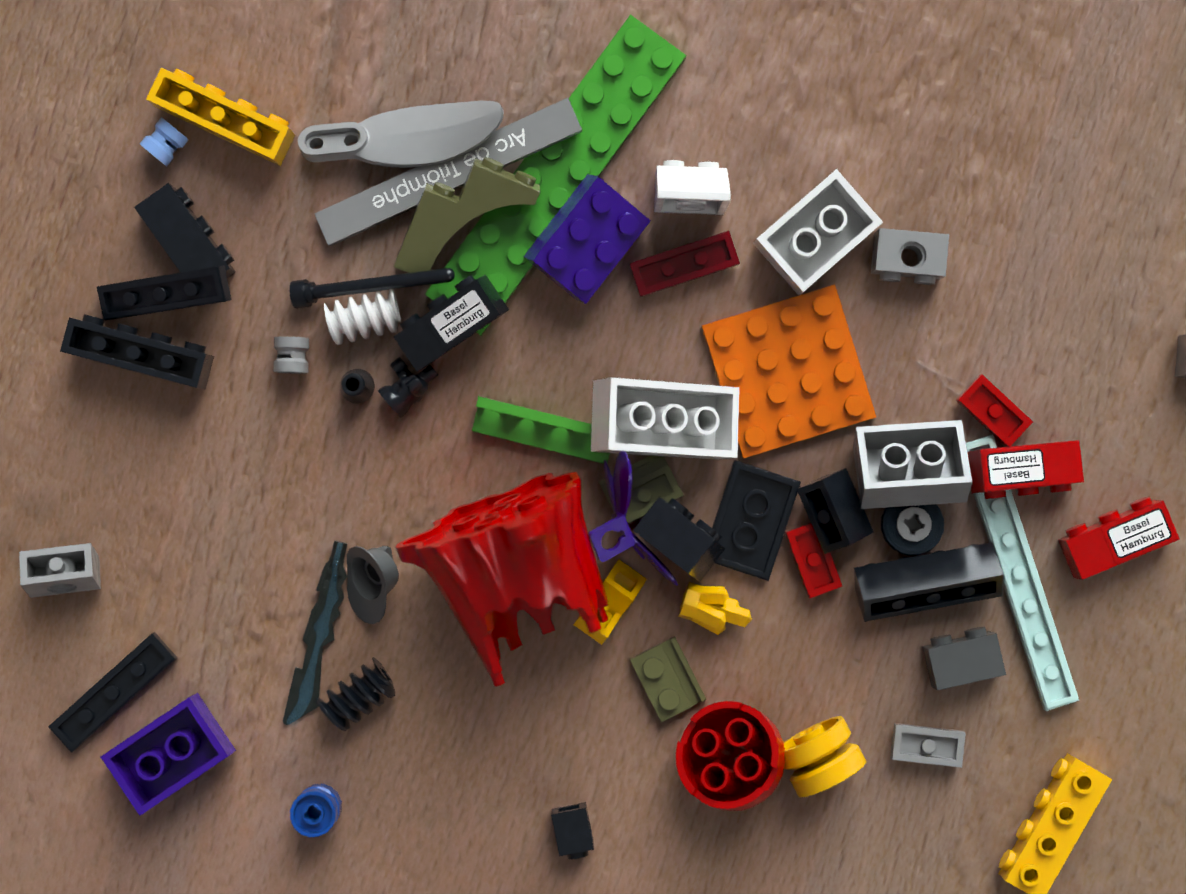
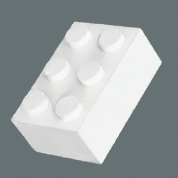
[753,169,883,296]

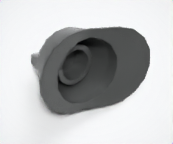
[347,546,399,624]

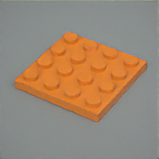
[701,284,876,459]

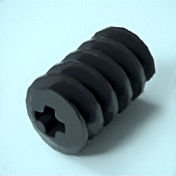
[316,657,395,731]

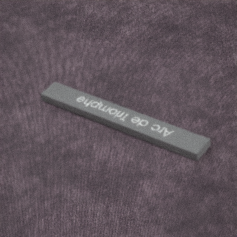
[314,98,583,246]

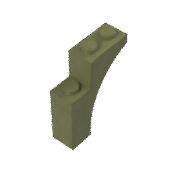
[394,157,540,273]

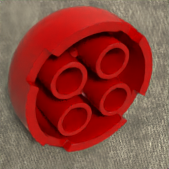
[676,701,785,811]

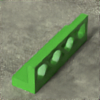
[472,396,610,464]

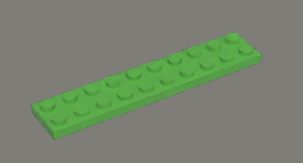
[425,14,687,336]

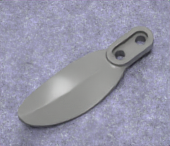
[298,101,504,168]

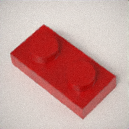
[956,374,1033,447]
[785,523,843,598]

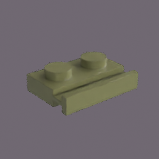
[598,455,684,524]
[630,636,707,722]

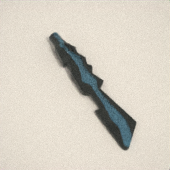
[283,541,348,725]

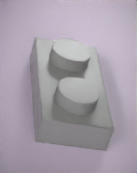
[890,723,966,768]

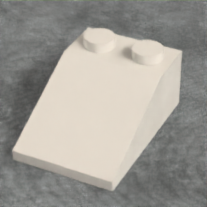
[654,160,731,215]

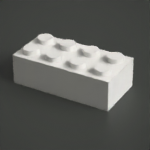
[591,377,739,459]

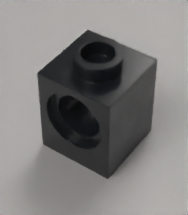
[551,802,594,859]

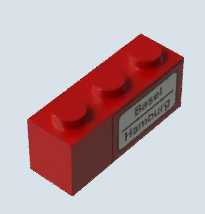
[967,440,1084,499]
[1058,496,1180,580]

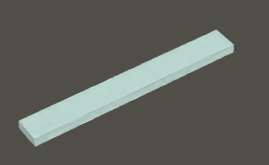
[966,435,1079,711]

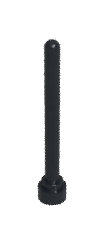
[289,268,455,309]

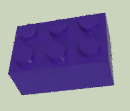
[523,174,651,304]
[101,692,236,816]

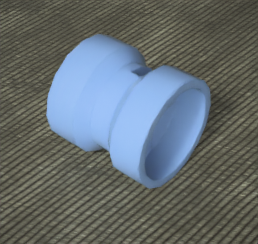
[139,117,189,166]

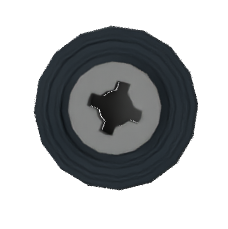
[881,504,944,556]

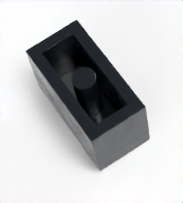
[797,468,874,554]

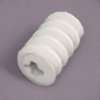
[324,289,401,345]

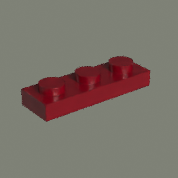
[629,231,740,298]

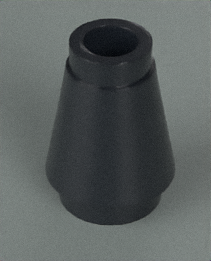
[340,369,375,404]

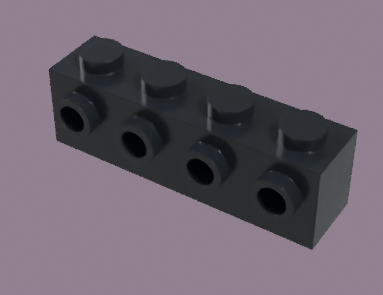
[60,314,214,390]
[854,542,1004,622]

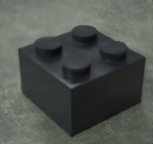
[633,497,726,581]

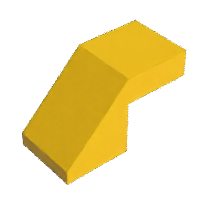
[573,559,647,645]

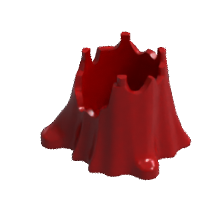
[395,472,608,687]

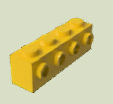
[146,67,295,166]
[998,753,1112,894]

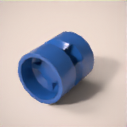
[290,784,342,837]

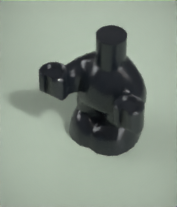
[378,357,438,418]

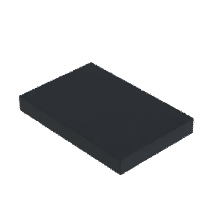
[712,460,801,581]

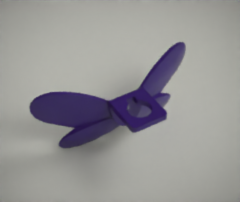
[588,451,678,586]

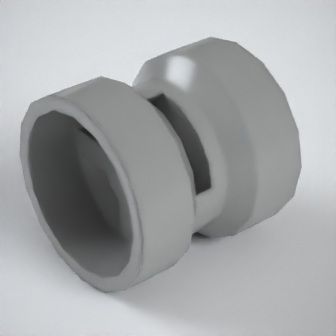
[273,337,309,374]

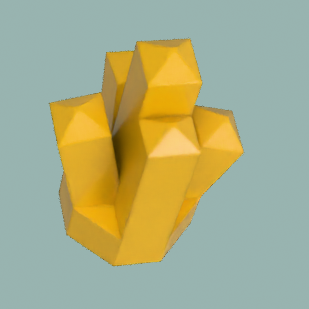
[678,582,752,635]

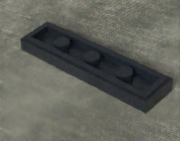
[96,265,232,321]
[48,632,178,753]

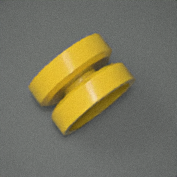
[784,716,867,798]

